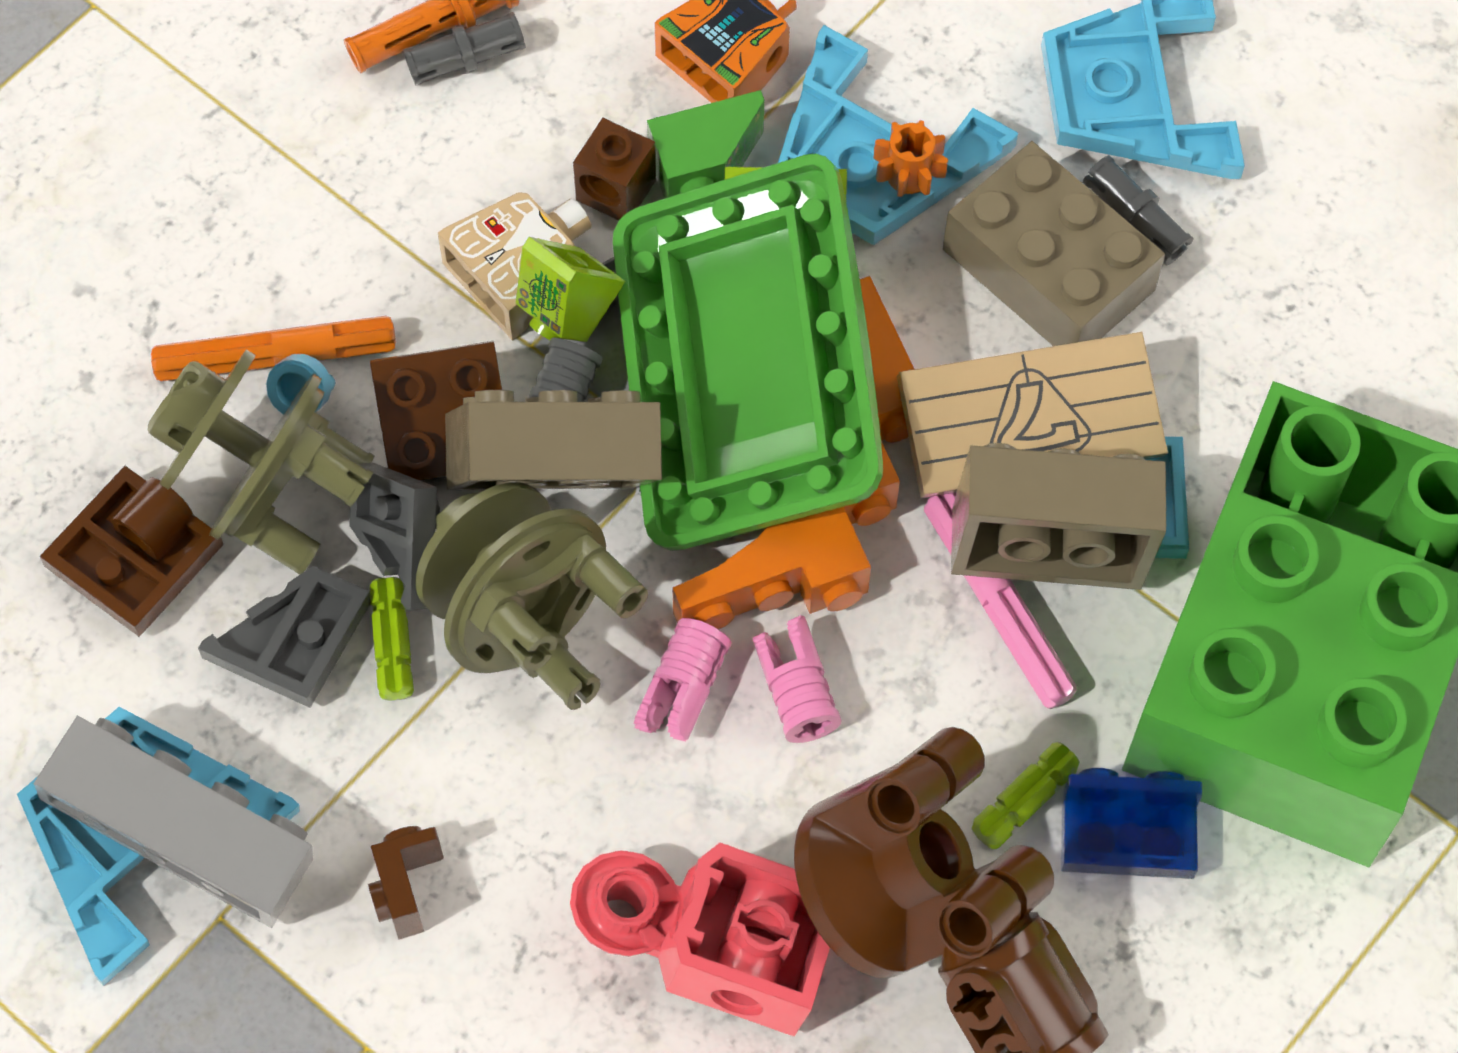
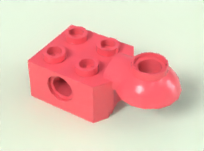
[570,842,830,1037]

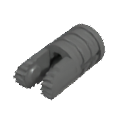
[528,338,603,402]

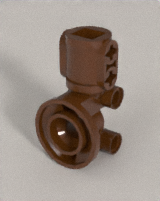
[794,727,1109,1053]

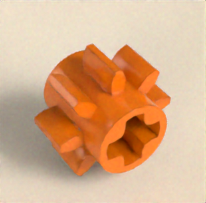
[873,120,948,197]

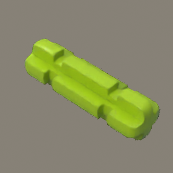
[369,577,414,701]
[971,742,1080,850]

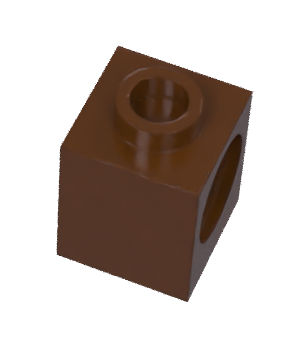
[573,117,656,221]

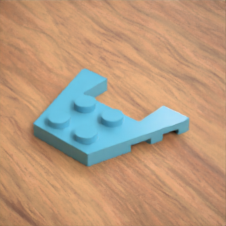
[1041,0,1245,179]
[778,25,1018,245]
[17,707,300,986]

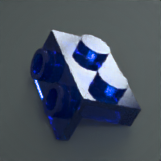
[1061,768,1202,879]

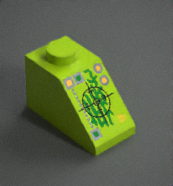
[515,236,626,342]

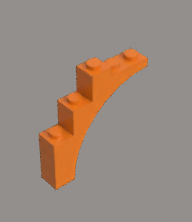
[672,276,915,629]

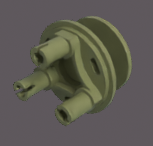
[147,349,375,575]
[416,482,648,710]

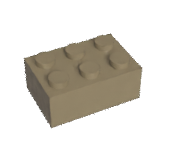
[943,141,1165,346]
[445,390,662,490]
[951,443,1166,590]

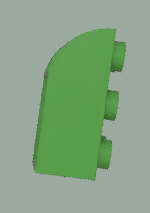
[1122,381,1458,868]

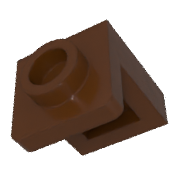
[368,826,444,940]

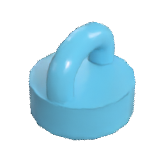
[266,354,336,414]

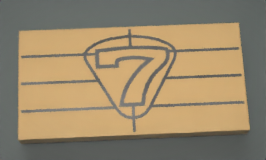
[896,332,1168,498]

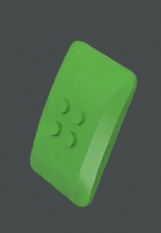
[613,153,883,551]

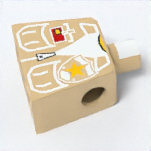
[438,192,591,341]

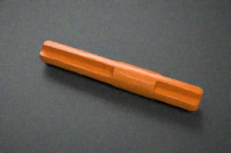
[151,316,396,381]

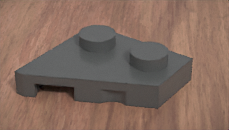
[349,463,440,611]
[198,566,371,708]

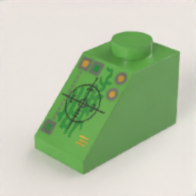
[647,90,765,199]

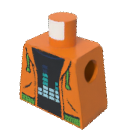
[655,0,797,103]

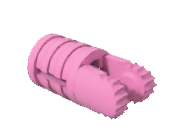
[753,615,841,743]
[634,618,731,742]

